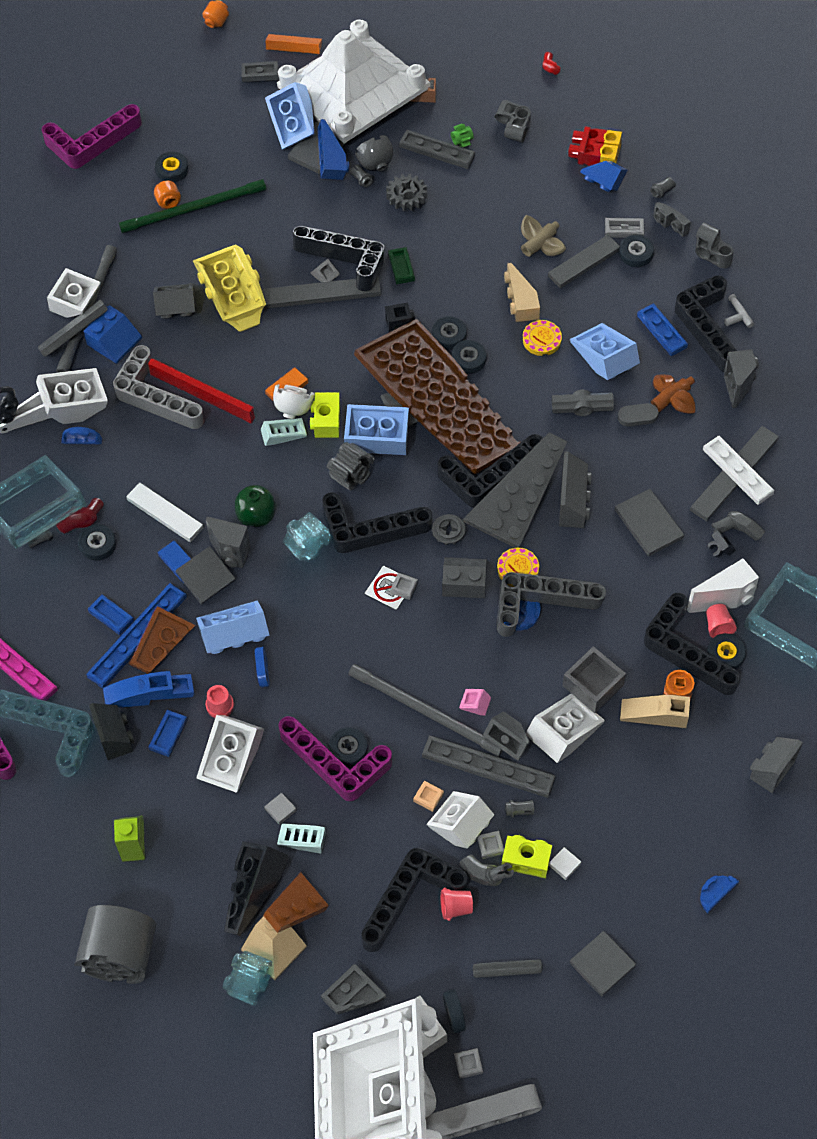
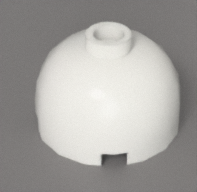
[273,384,315,419]

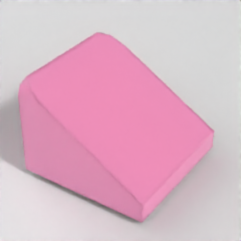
[459,689,491,715]

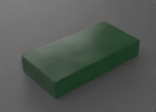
[388,247,415,285]

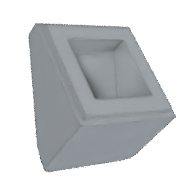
[311,259,340,282]

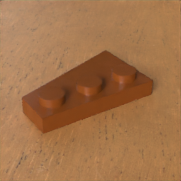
[129,606,195,674]
[263,872,329,933]

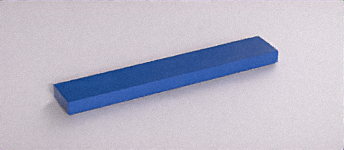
[86,583,187,688]

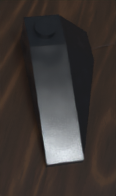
[224,841,288,936]

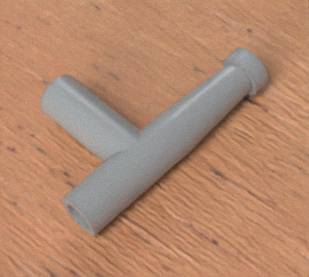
[724,294,755,328]

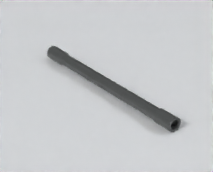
[56,245,117,373]
[348,664,503,757]

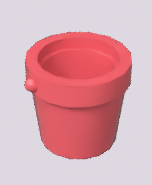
[706,604,737,638]
[205,685,234,718]
[440,887,473,921]

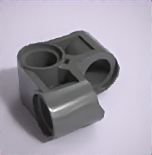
[494,100,531,143]
[695,222,734,268]

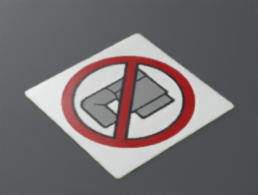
[365,566,404,609]

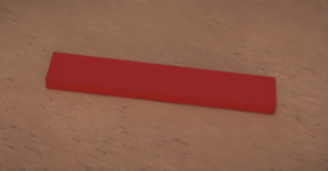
[148,358,255,423]

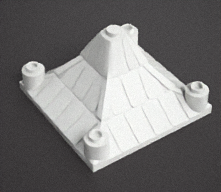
[277,20,430,143]
[313,999,442,1139]

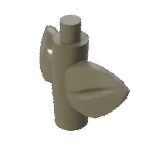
[521,215,566,257]

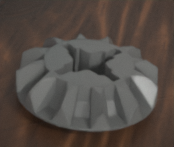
[432,514,465,545]

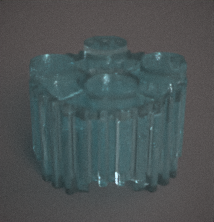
[283,512,332,562]
[223,951,273,1006]

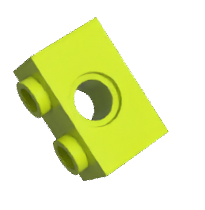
[310,393,340,438]
[502,835,552,878]

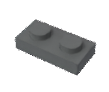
[241,61,279,82]

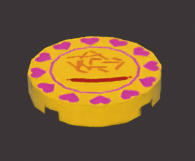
[523,320,562,356]
[497,547,539,587]

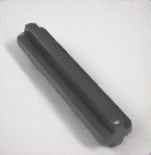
[473,959,542,978]

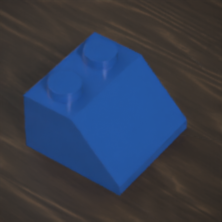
[83,305,142,364]

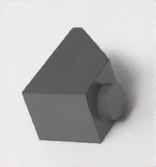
[483,711,529,761]

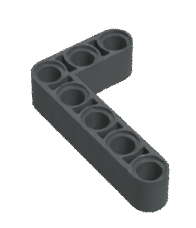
[496,572,606,637]

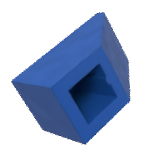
[580,161,628,192]

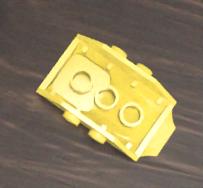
[193,244,266,332]

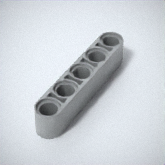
[425,1084,542,1139]

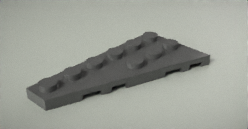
[462,432,567,548]

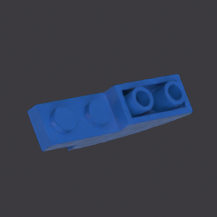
[103,671,194,708]

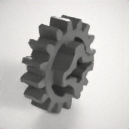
[386,174,427,211]

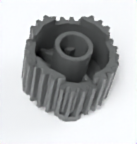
[327,442,375,491]

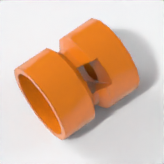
[663,670,695,700]

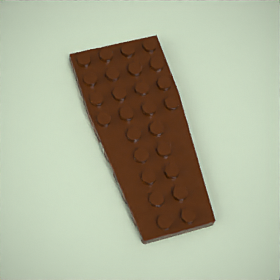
[354,319,521,474]

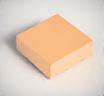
[413,781,444,812]

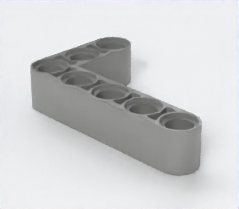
[113,345,204,429]

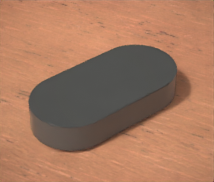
[618,403,658,427]

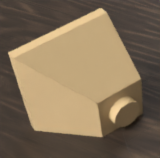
[241,916,307,980]

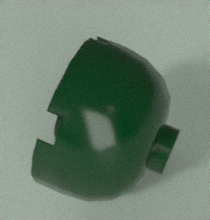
[235,485,276,527]

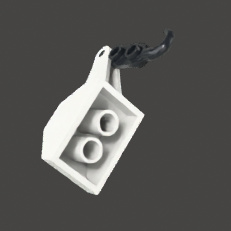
[0,368,108,433]

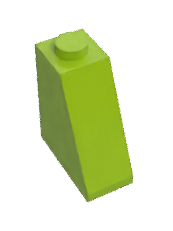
[114,816,145,862]

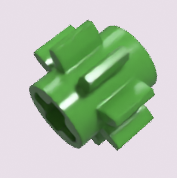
[451,124,474,148]

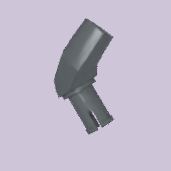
[711,511,765,541]
[459,854,514,886]

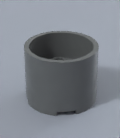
[74,905,157,984]

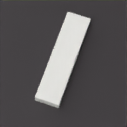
[703,436,774,505]
[126,483,203,542]

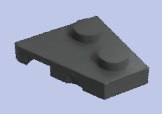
[321,964,386,1015]

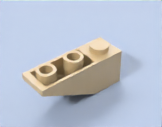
[504,263,540,322]
[620,695,690,728]

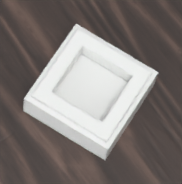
[549,847,581,880]

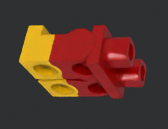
[568,126,622,165]

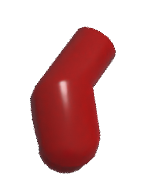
[542,52,561,75]

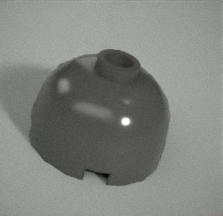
[355,135,393,171]

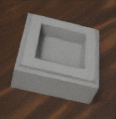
[390,573,418,600]
[264,793,296,825]
[477,831,504,859]
[454,1048,483,1079]

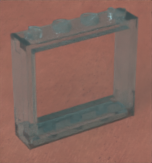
[0,455,87,549]
[744,562,817,670]

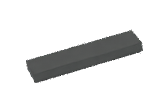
[399,130,475,169]
[548,235,620,289]
[38,300,108,357]

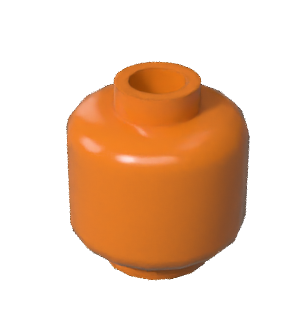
[202,0,229,28]
[154,180,181,209]

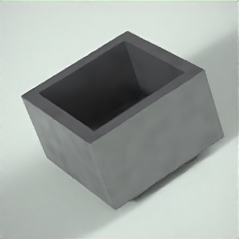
[562,646,626,713]

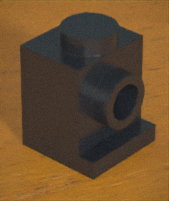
[385,302,415,332]

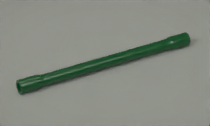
[119,179,266,234]

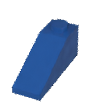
[317,119,349,180]

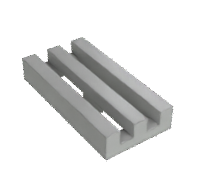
[605,218,644,238]

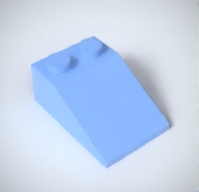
[265,82,314,150]
[570,323,640,380]

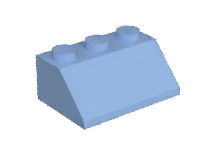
[344,404,409,455]
[196,600,270,654]

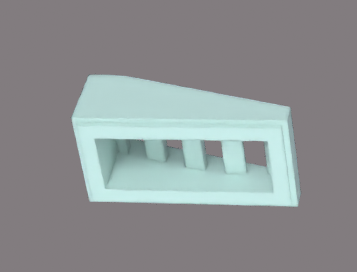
[261,418,307,446]
[277,824,326,854]

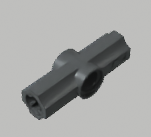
[552,389,614,416]

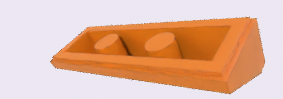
[265,34,322,54]

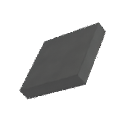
[176,546,235,604]
[569,931,636,997]

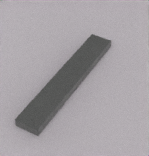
[263,277,381,309]
[690,426,779,522]
[422,735,555,798]

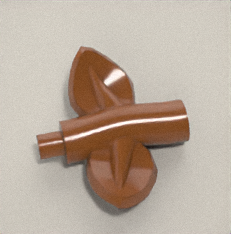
[651,374,695,414]

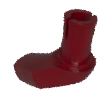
[56,498,104,534]

